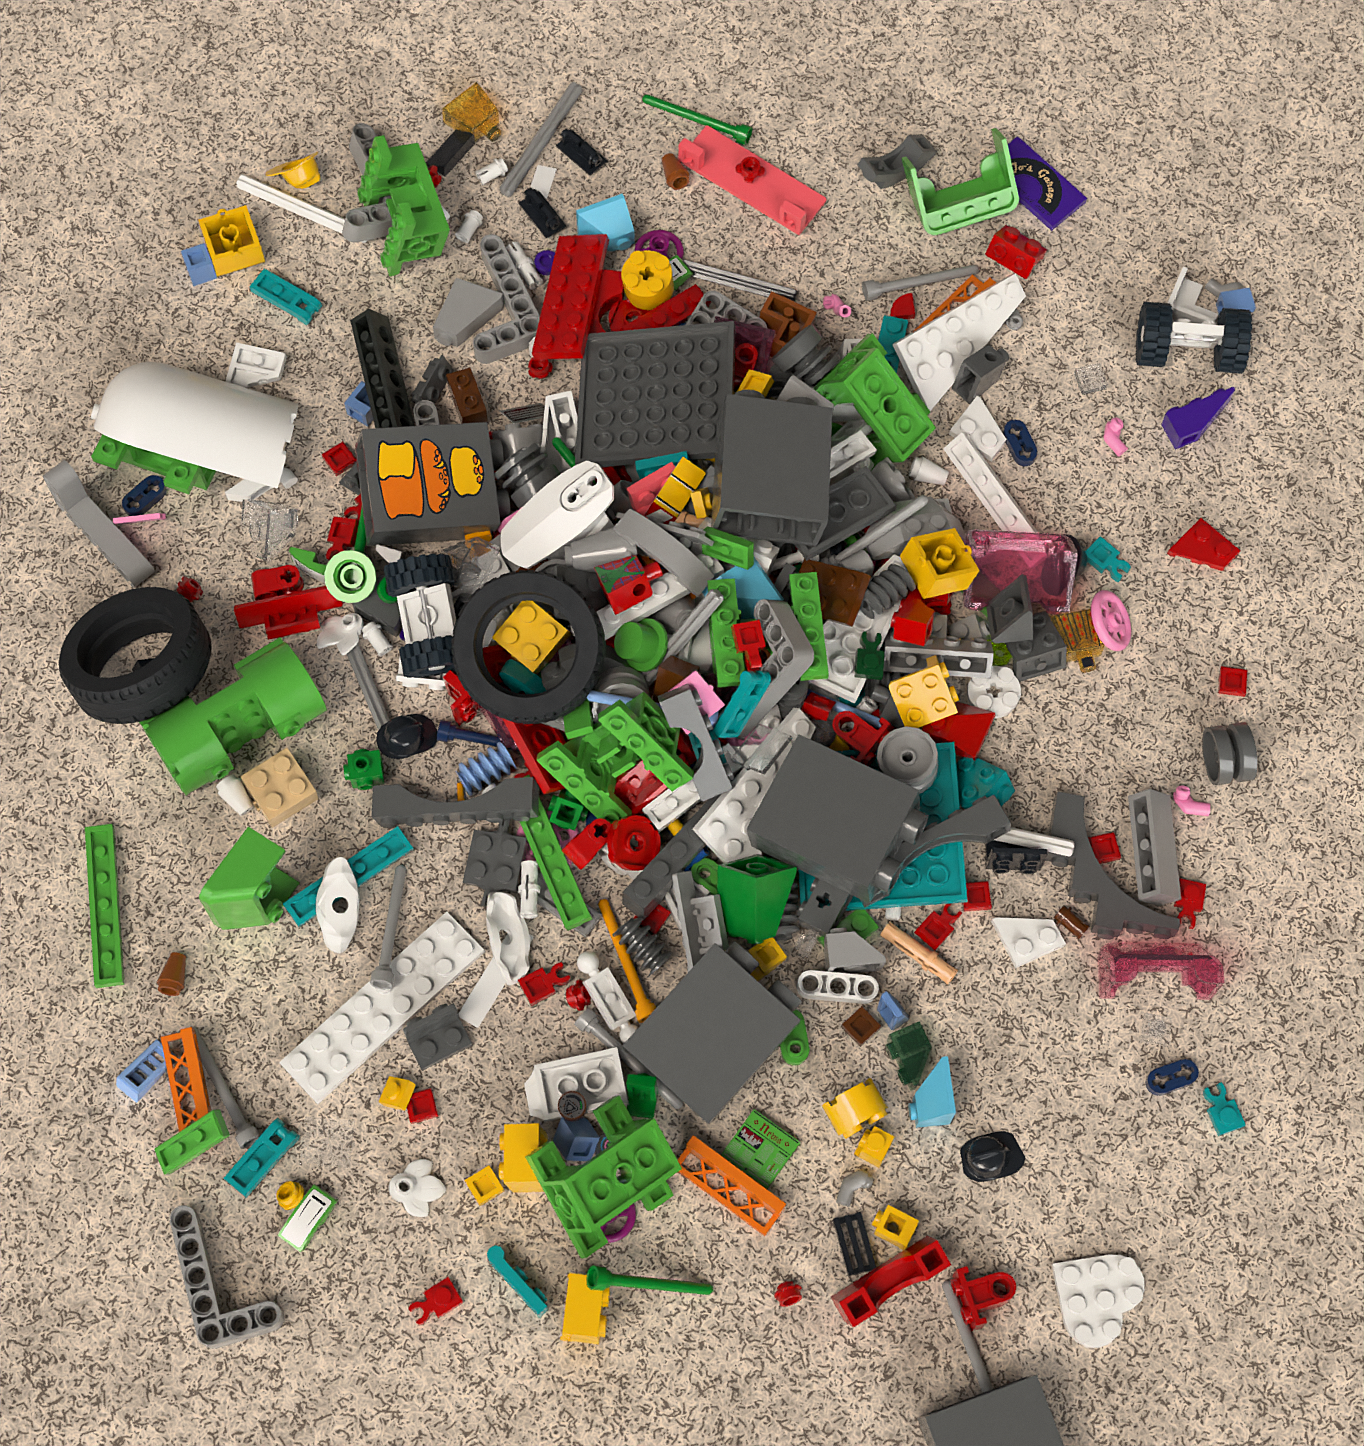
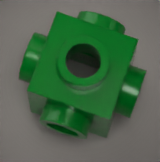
[343,749,385,790]
[548,789,588,831]

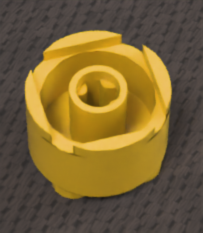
[621,250,674,310]
[822,1078,888,1139]

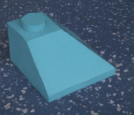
[576,193,635,252]
[702,557,784,619]
[908,1056,956,1128]

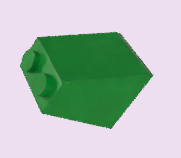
[717,854,797,944]

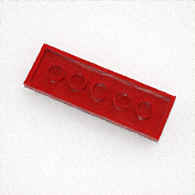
[532,234,609,360]
[483,645,566,794]

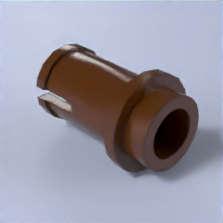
[1053,905,1090,940]

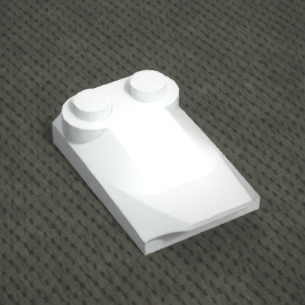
[524,1047,629,1122]

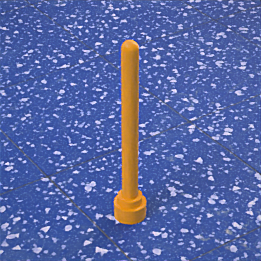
[598,899,657,1023]

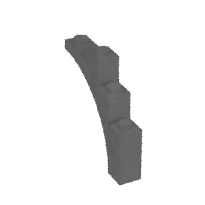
[1045,791,1180,940]

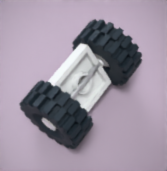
[1135,302,1252,374]
[383,553,456,678]

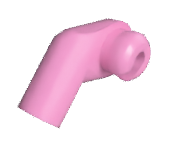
[823,294,851,318]
[1103,418,1128,457]
[1173,785,1210,816]

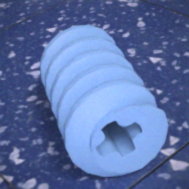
[456,742,517,796]

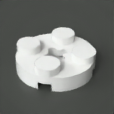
[967,666,1021,718]

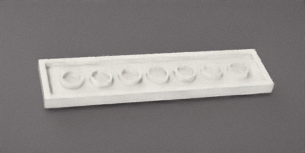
[279,912,485,1105]

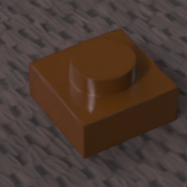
[841,1006,881,1047]

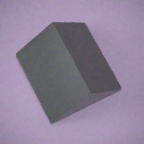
[986,574,1033,644]

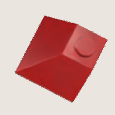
[921,701,996,761]

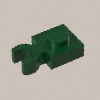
[854,631,884,680]

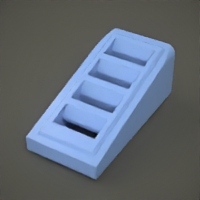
[116,1039,178,1103]

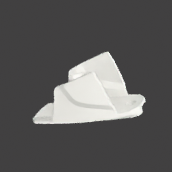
[501,461,614,569]

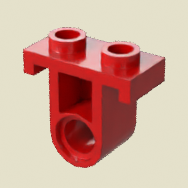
[832,711,894,767]
[950,1266,1016,1331]

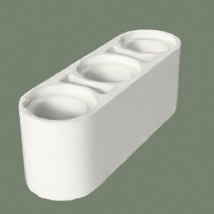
[796,970,879,1004]

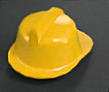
[265,152,321,189]

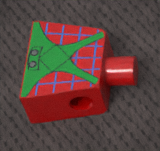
[594,555,663,615]

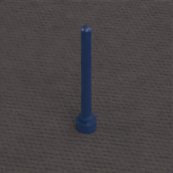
[437,720,520,752]

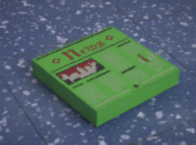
[721,1109,800,1190]

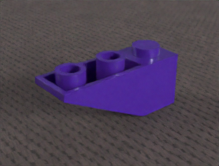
[1161,386,1235,450]

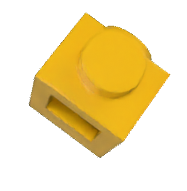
[854,1126,895,1168]
[872,1205,919,1250]

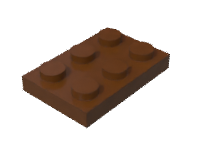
[788,558,871,627]

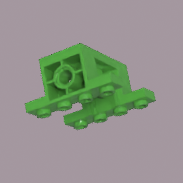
[357,135,450,277]
[813,333,936,470]
[91,434,216,494]
[707,572,829,687]
[536,692,694,824]
[525,1095,682,1258]

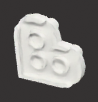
[1051,1255,1145,1348]

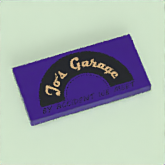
[1008,136,1087,231]

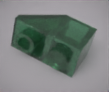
[885,1021,932,1091]

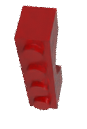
[589,269,624,334]
[891,585,954,646]
[831,1235,951,1328]

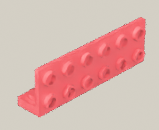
[678,126,826,235]

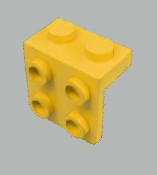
[889,655,959,728]

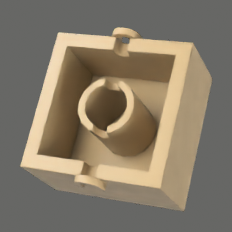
[240,748,318,828]

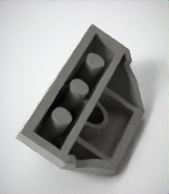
[865,496,969,561]

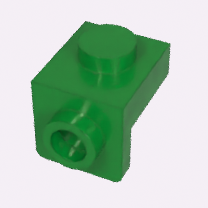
[626,1073,658,1118]

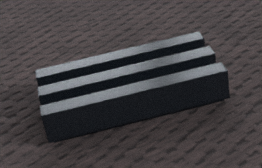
[833,1212,876,1277]

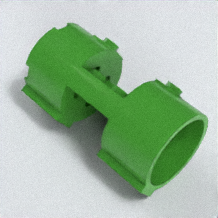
[139,637,327,796]

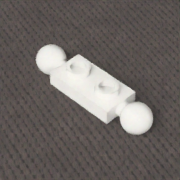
[577,951,639,1044]

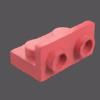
[626,462,675,519]

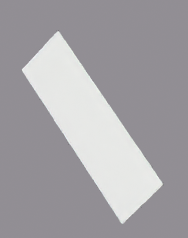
[458,934,534,1028]

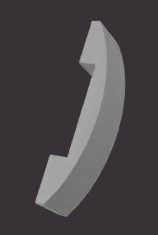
[612,508,715,597]

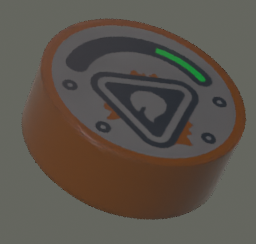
[558,1091,587,1121]

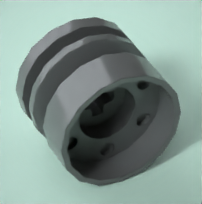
[771,324,841,387]
[494,442,561,509]

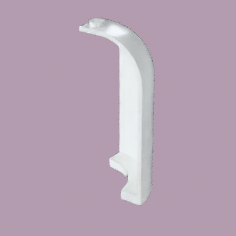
[91,362,298,488]

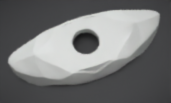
[316,857,360,954]
[486,892,530,986]

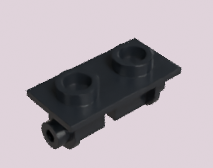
[556,128,607,176]
[518,187,567,239]

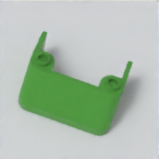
[902,128,1019,235]
[199,827,300,930]

